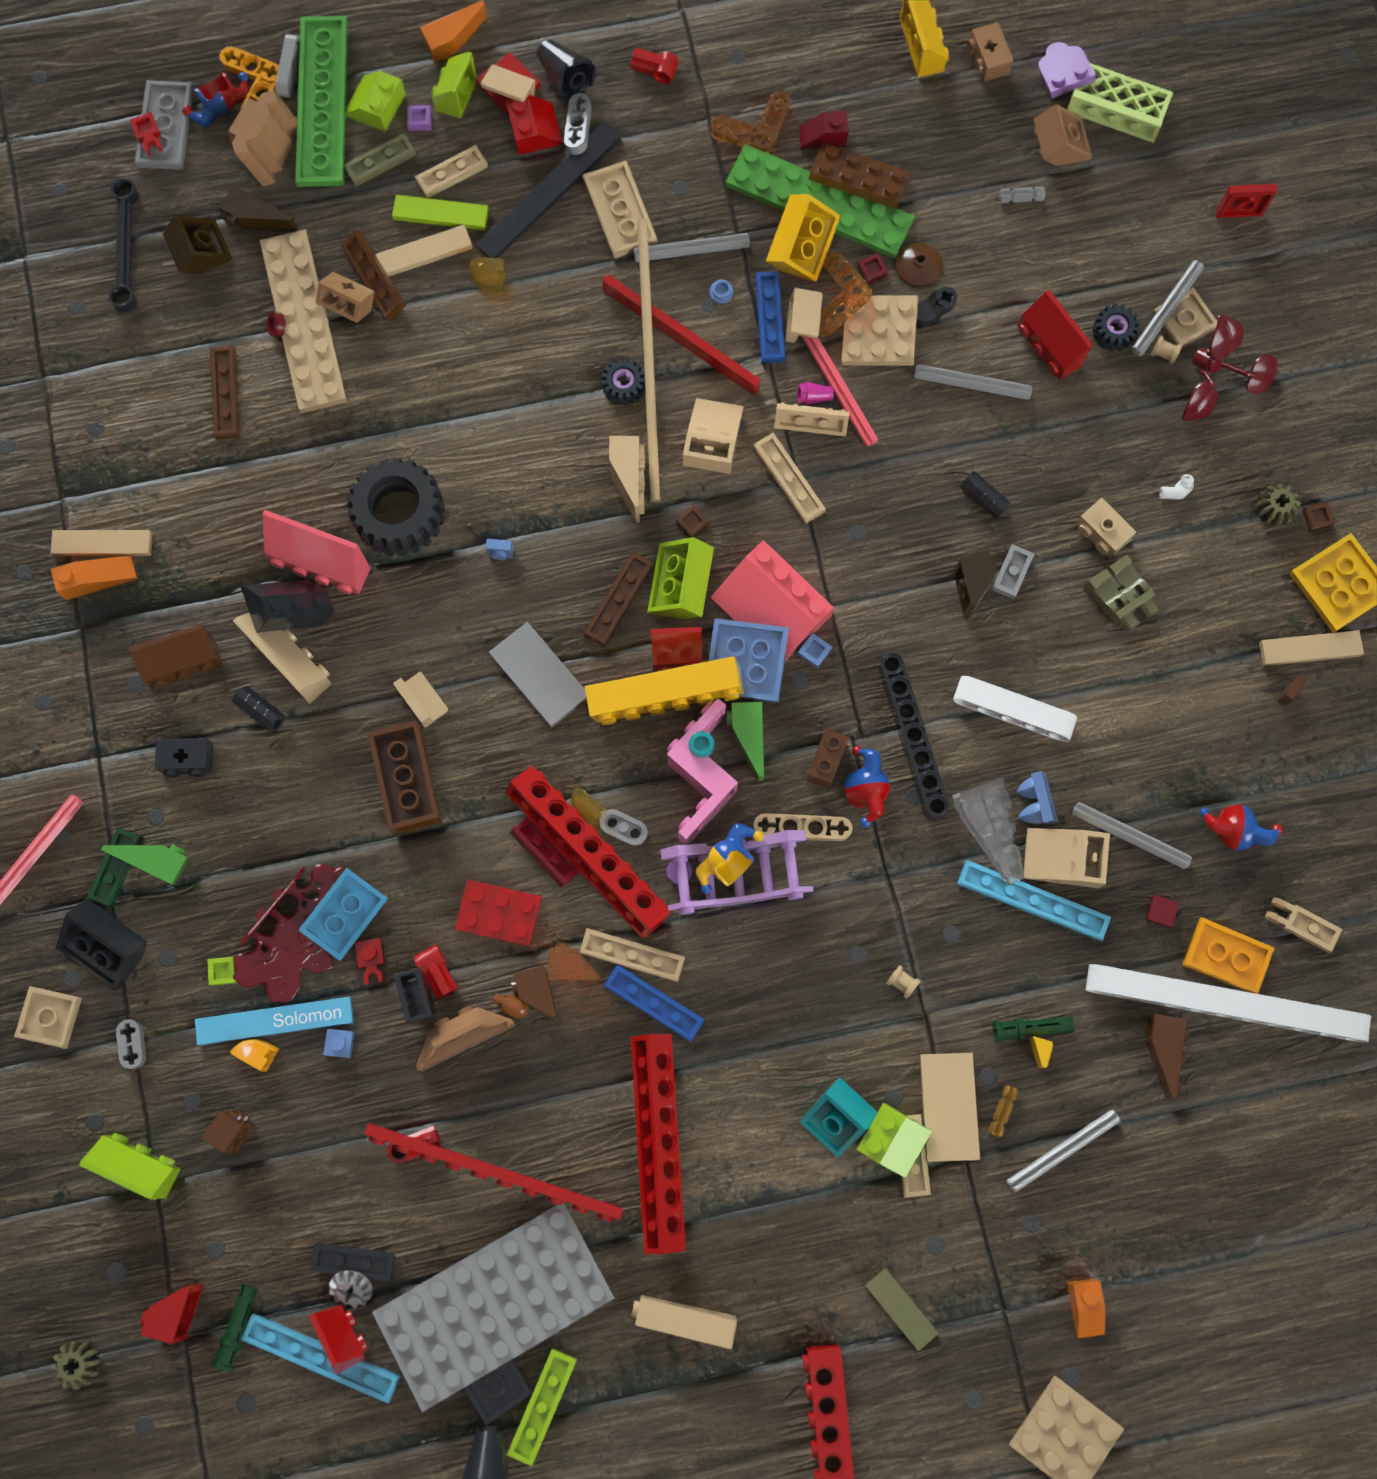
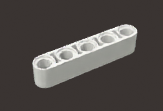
[953,676,1077,742]

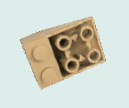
[683,398,743,474]
[609,436,645,523]
[1023,828,1110,888]

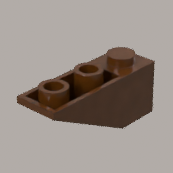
[1146,1014,1189,1099]

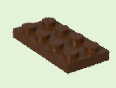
[808,142,911,210]

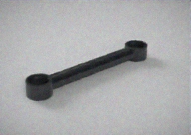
[109,178,139,313]

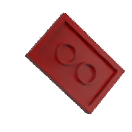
[455,880,542,947]

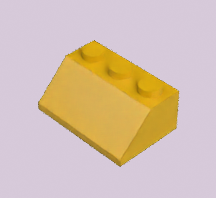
[899,0,949,77]
[766,194,841,282]

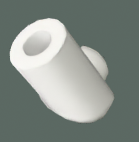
[1160,474,1194,499]

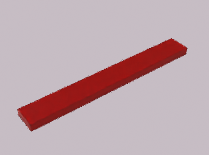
[602,274,760,396]

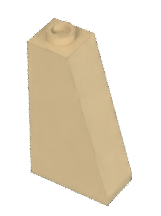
[631,1295,737,1349]

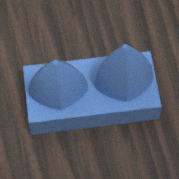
[1017,771,1058,825]

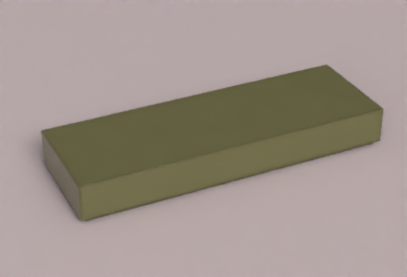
[344,133,416,187]
[865,1268,939,1351]

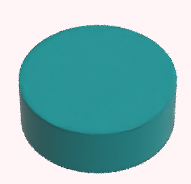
[689,731,714,758]

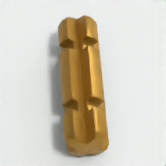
[988,1086,1019,1137]

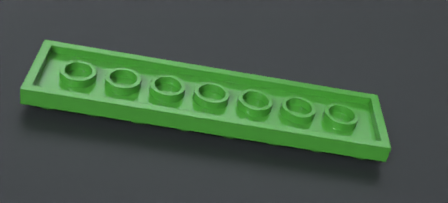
[295,16,348,187]
[725,144,915,259]

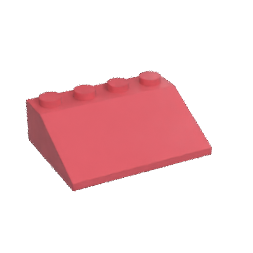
[263,510,371,594]
[710,540,834,661]

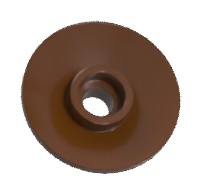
[896,243,943,287]

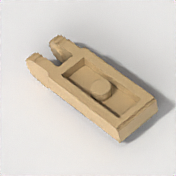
[1265,897,1342,953]

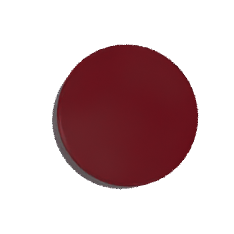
[267,312,286,337]

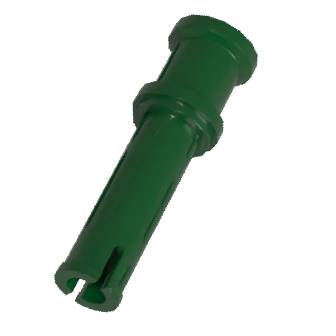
[992,1016,1074,1043]
[210,1284,258,1372]

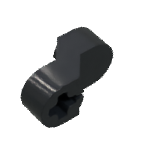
[917,287,957,327]

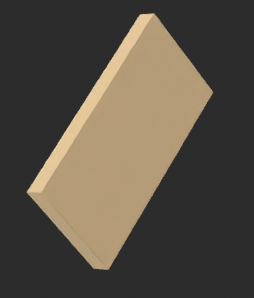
[583,161,658,258]
[919,1053,980,1162]

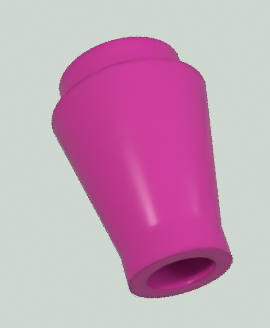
[797,382,834,406]

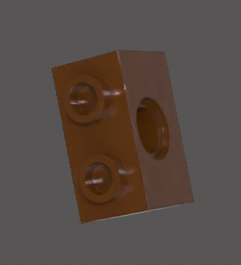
[806,728,849,789]
[202,1109,255,1153]

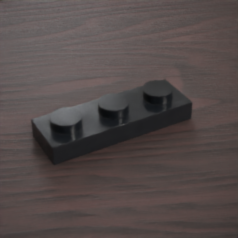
[310,1243,396,1281]

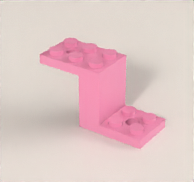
[667,699,738,845]

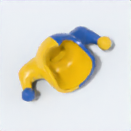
[696,823,764,894]

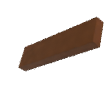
[341,230,406,321]
[210,346,240,440]
[583,551,654,647]

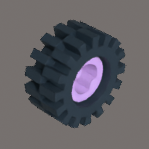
[1092,303,1140,351]
[602,357,645,405]

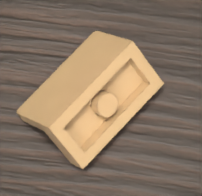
[481,64,535,102]
[785,288,822,343]
[393,672,449,728]

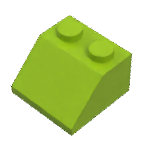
[431,52,477,119]
[345,71,405,132]
[856,1103,932,1178]

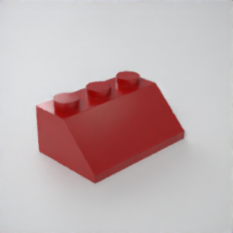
[1017,290,1093,380]

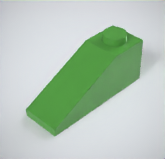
[727,702,764,781]
[101,844,189,886]

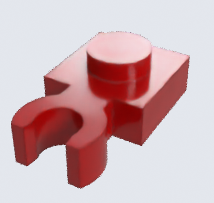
[130,112,163,156]
[355,938,385,986]

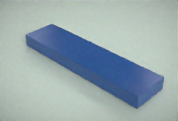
[755,271,785,363]
[604,964,705,1042]

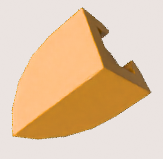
[230,1038,280,1072]

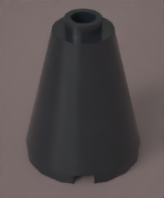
[536,39,596,101]
[462,1426,509,1479]

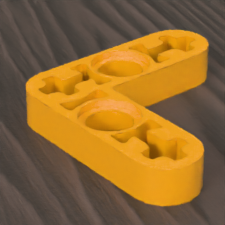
[220,47,279,110]

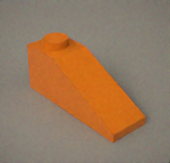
[420,0,487,63]
[51,555,138,600]

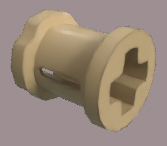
[1150,335,1182,365]
[886,965,920,999]

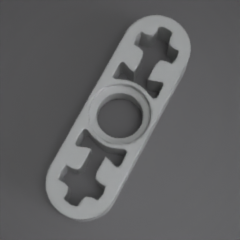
[276,34,300,98]
[564,93,592,155]

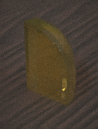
[469,258,506,292]
[570,786,606,827]

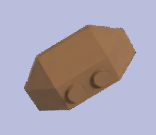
[416,1006,516,1072]

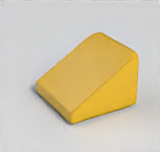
[1030,1037,1053,1069]

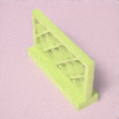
[1067,63,1173,143]

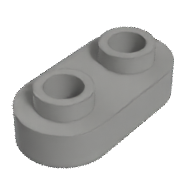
[599,809,648,847]

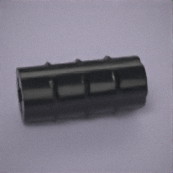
[960,470,1011,519]
[232,685,285,733]

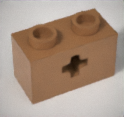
[967,22,1014,82]
[315,272,375,323]

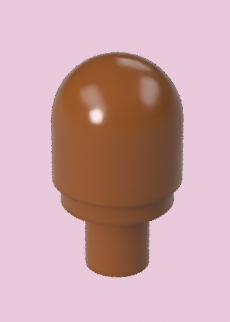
[493,994,529,1019]

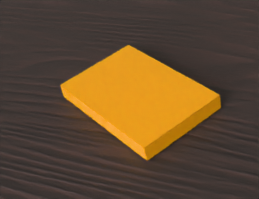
[1182,917,1275,994]

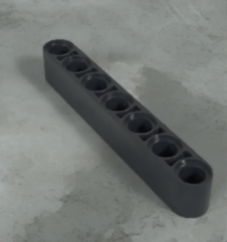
[879,653,949,821]

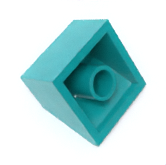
[799,1077,878,1158]

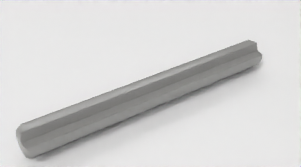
[634,233,750,262]
[1132,260,1204,356]
[914,364,1032,400]
[1072,802,1192,869]
[1007,1110,1120,1192]

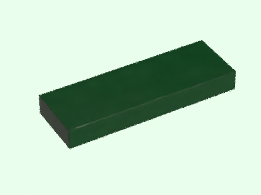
[87,827,143,908]

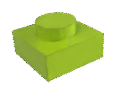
[208,957,237,986]

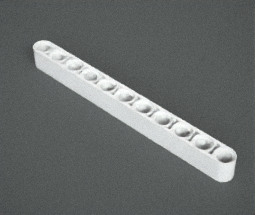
[1086,964,1371,1043]

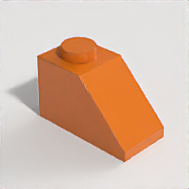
[1067,1279,1105,1338]

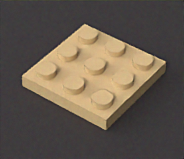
[842,295,918,366]
[1009,1376,1124,1479]

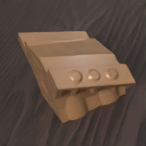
[228,90,297,187]

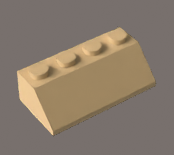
[233,613,332,704]

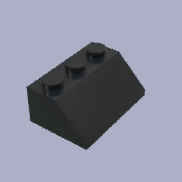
[241,580,335,633]
[55,899,147,991]

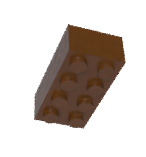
[368,721,443,835]

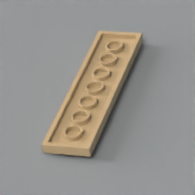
[260,229,347,413]

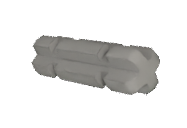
[999,186,1046,203]

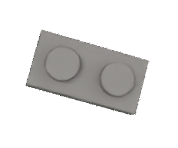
[992,544,1034,599]

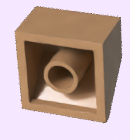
[1033,104,1092,166]

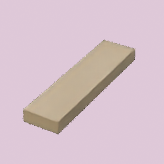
[375,225,473,276]
[753,433,826,524]
[51,530,152,556]
[1259,630,1364,666]
[579,928,685,982]

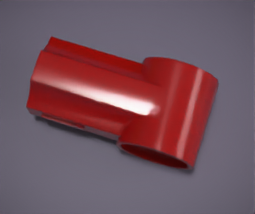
[630,48,680,84]
[413,944,458,1000]
[387,1125,442,1163]

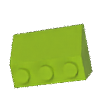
[647,537,714,619]
[79,1133,181,1200]

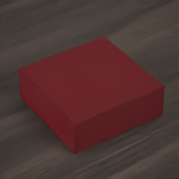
[857,253,889,285]
[1146,895,1179,928]

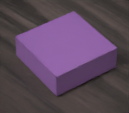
[407,105,432,131]

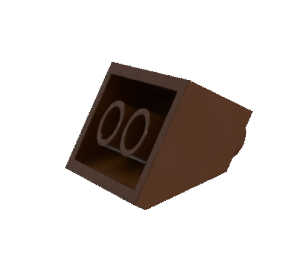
[128,624,222,689]

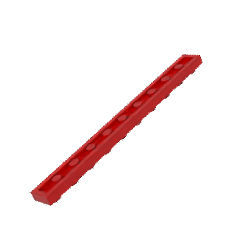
[364,1123,623,1222]

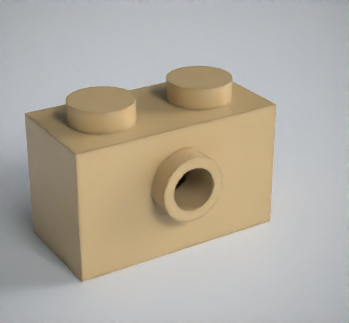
[1076,498,1136,558]

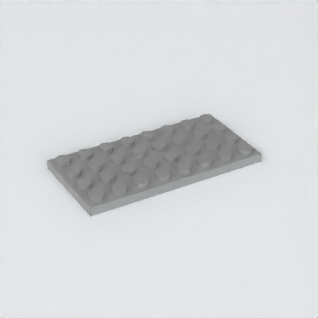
[372,1202,614,1412]

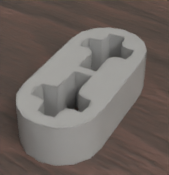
[116,1019,146,1069]

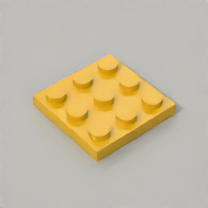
[1289,533,1377,633]

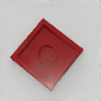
[475,52,541,114]
[1215,184,1278,218]

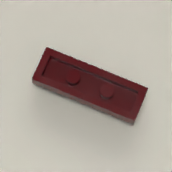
[510,817,580,888]

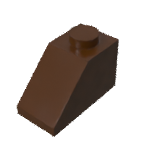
[511,965,558,1019]

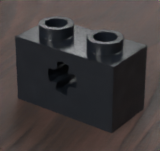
[155,738,213,778]

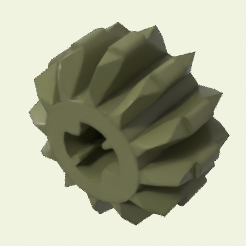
[1256,483,1301,526]
[50,1341,100,1390]

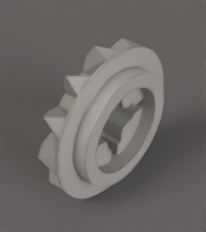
[329,1271,373,1309]

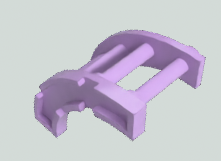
[661,830,813,915]

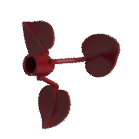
[1181,315,1278,421]

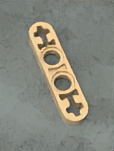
[753,813,853,841]

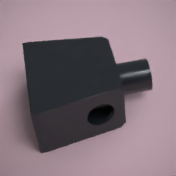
[393,967,436,1024]

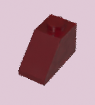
[799,111,849,150]

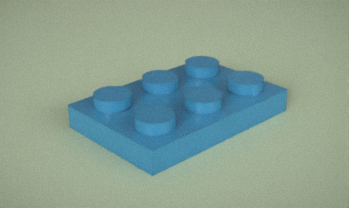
[299,868,388,961]

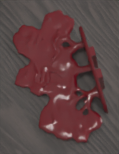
[233,864,346,1003]

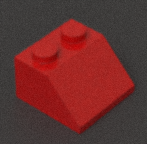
[505,95,563,155]
[651,627,703,671]
[140,1283,204,1344]
[309,1305,368,1375]

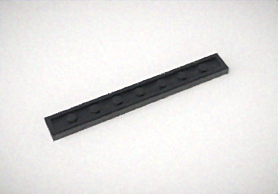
[476,121,622,262]

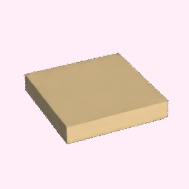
[1152,288,1217,349]
[14,986,82,1049]

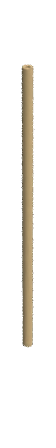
[638,219,660,502]

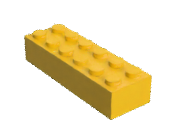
[585,656,744,725]

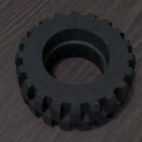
[347,458,445,557]

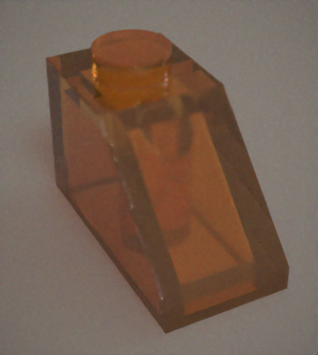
[548,943,601,982]

